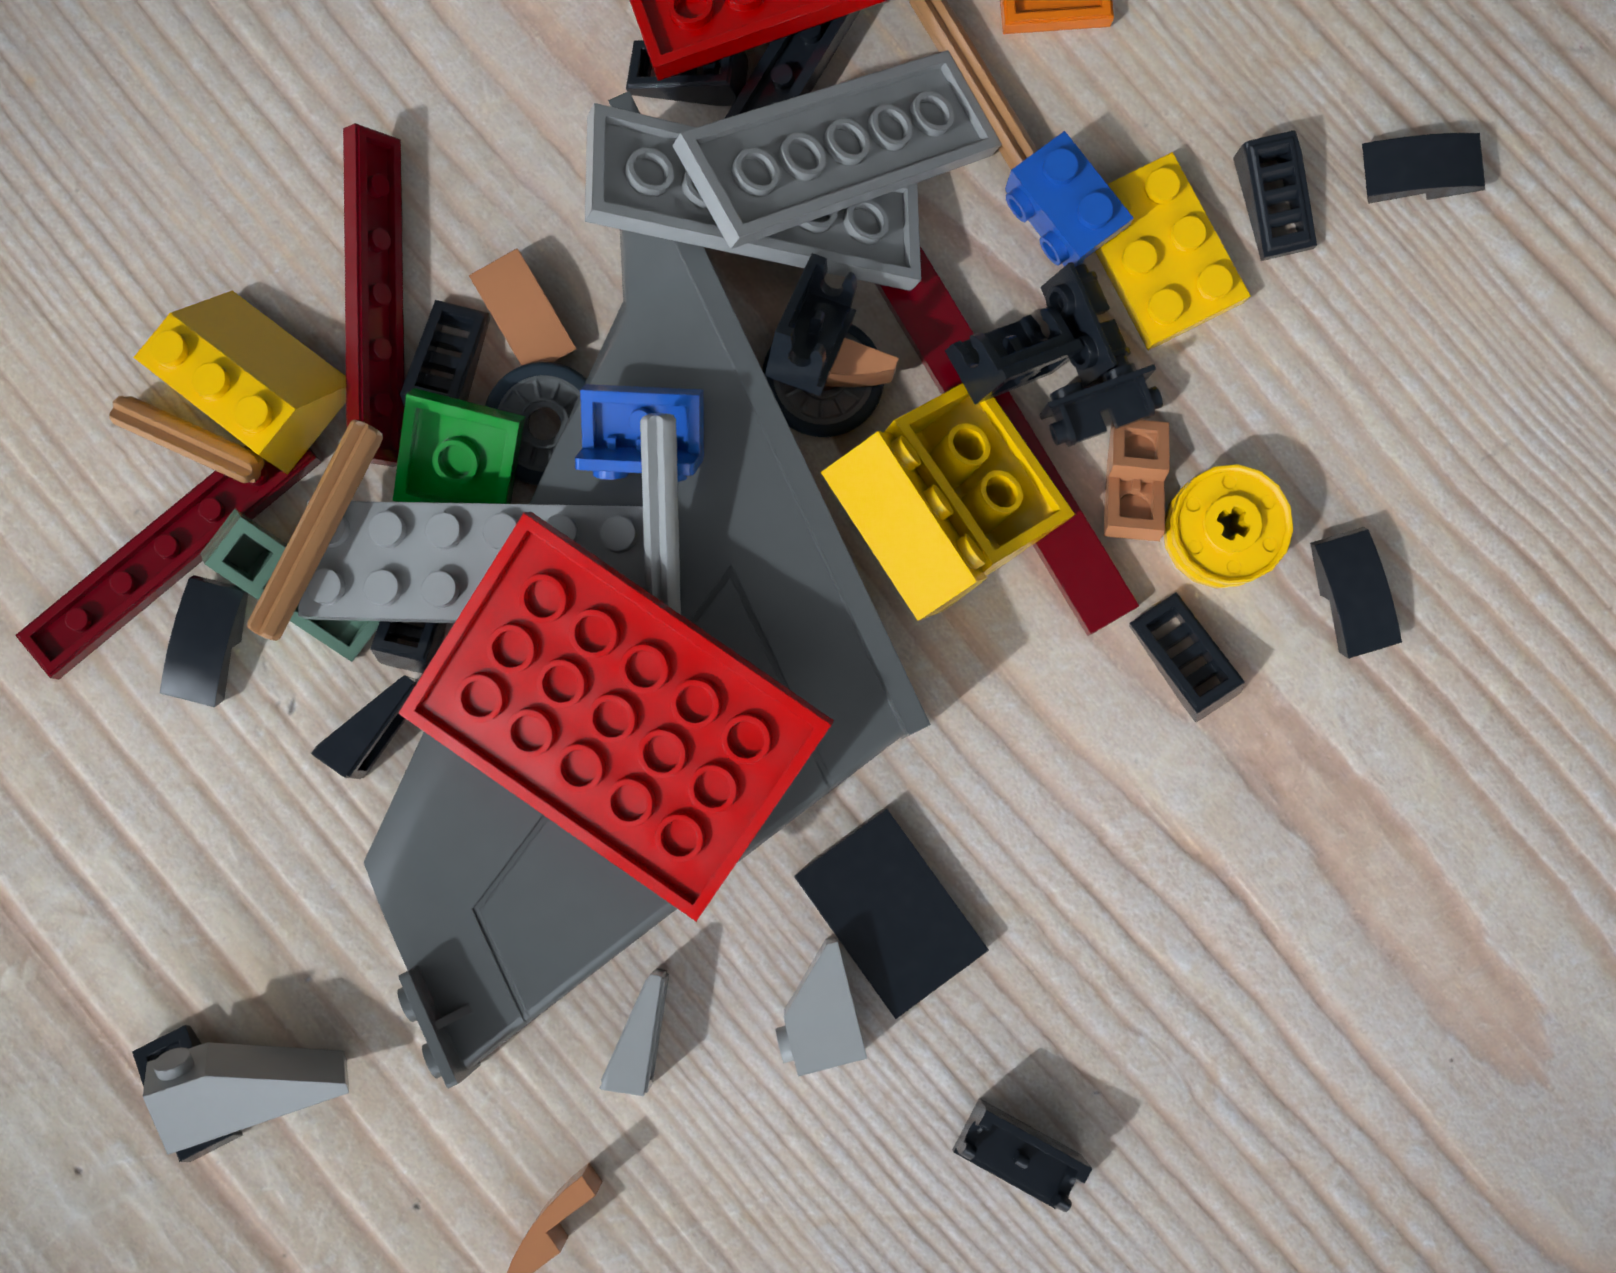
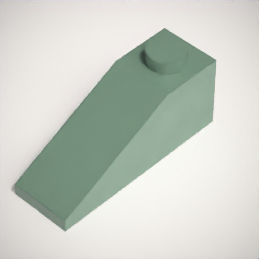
[200,508,380,662]

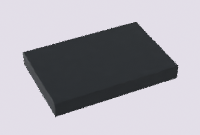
[794,809,989,1019]

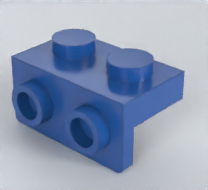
[1005,131,1134,267]
[575,384,704,482]

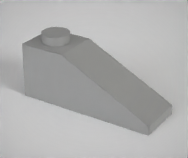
[143,1042,349,1155]

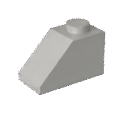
[775,937,867,1077]

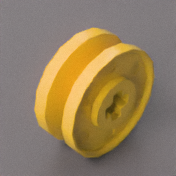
[1163,464,1294,589]

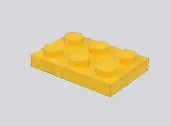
[1095,152,1251,351]

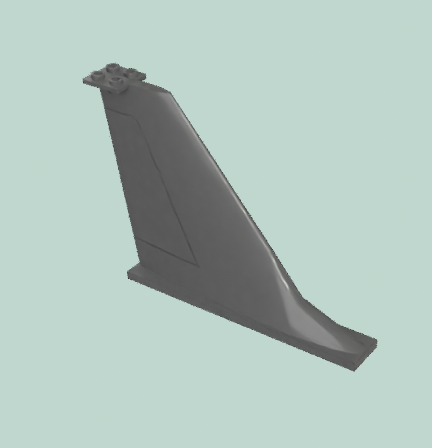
[364,91,931,1089]

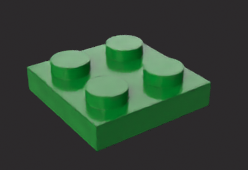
[392,388,525,504]

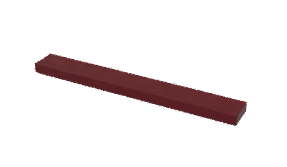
[874,246,1139,636]

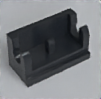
[765,253,857,396]
[945,306,1084,405]
[952,1098,1092,1212]

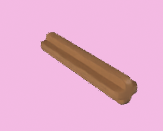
[109,396,265,483]

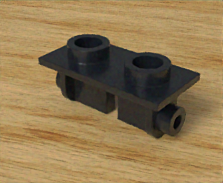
[1040,262,1131,387]
[1039,363,1163,447]

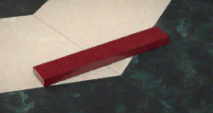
[343,123,405,467]
[15,445,321,680]

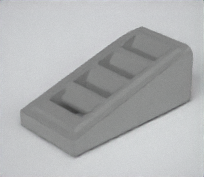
[600,968,669,1096]

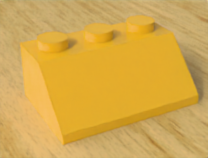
[133,290,346,474]
[884,383,1075,576]
[821,431,987,621]

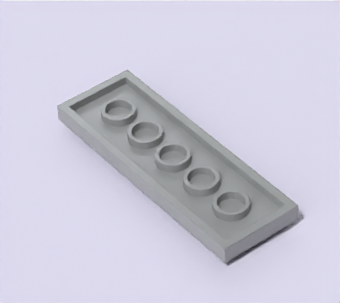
[672,50,1002,249]
[585,103,921,291]
[298,500,645,623]

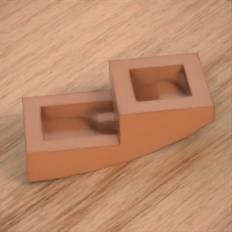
[469,248,576,366]
[825,338,899,387]
[1104,420,1170,542]
[507,1163,603,1273]

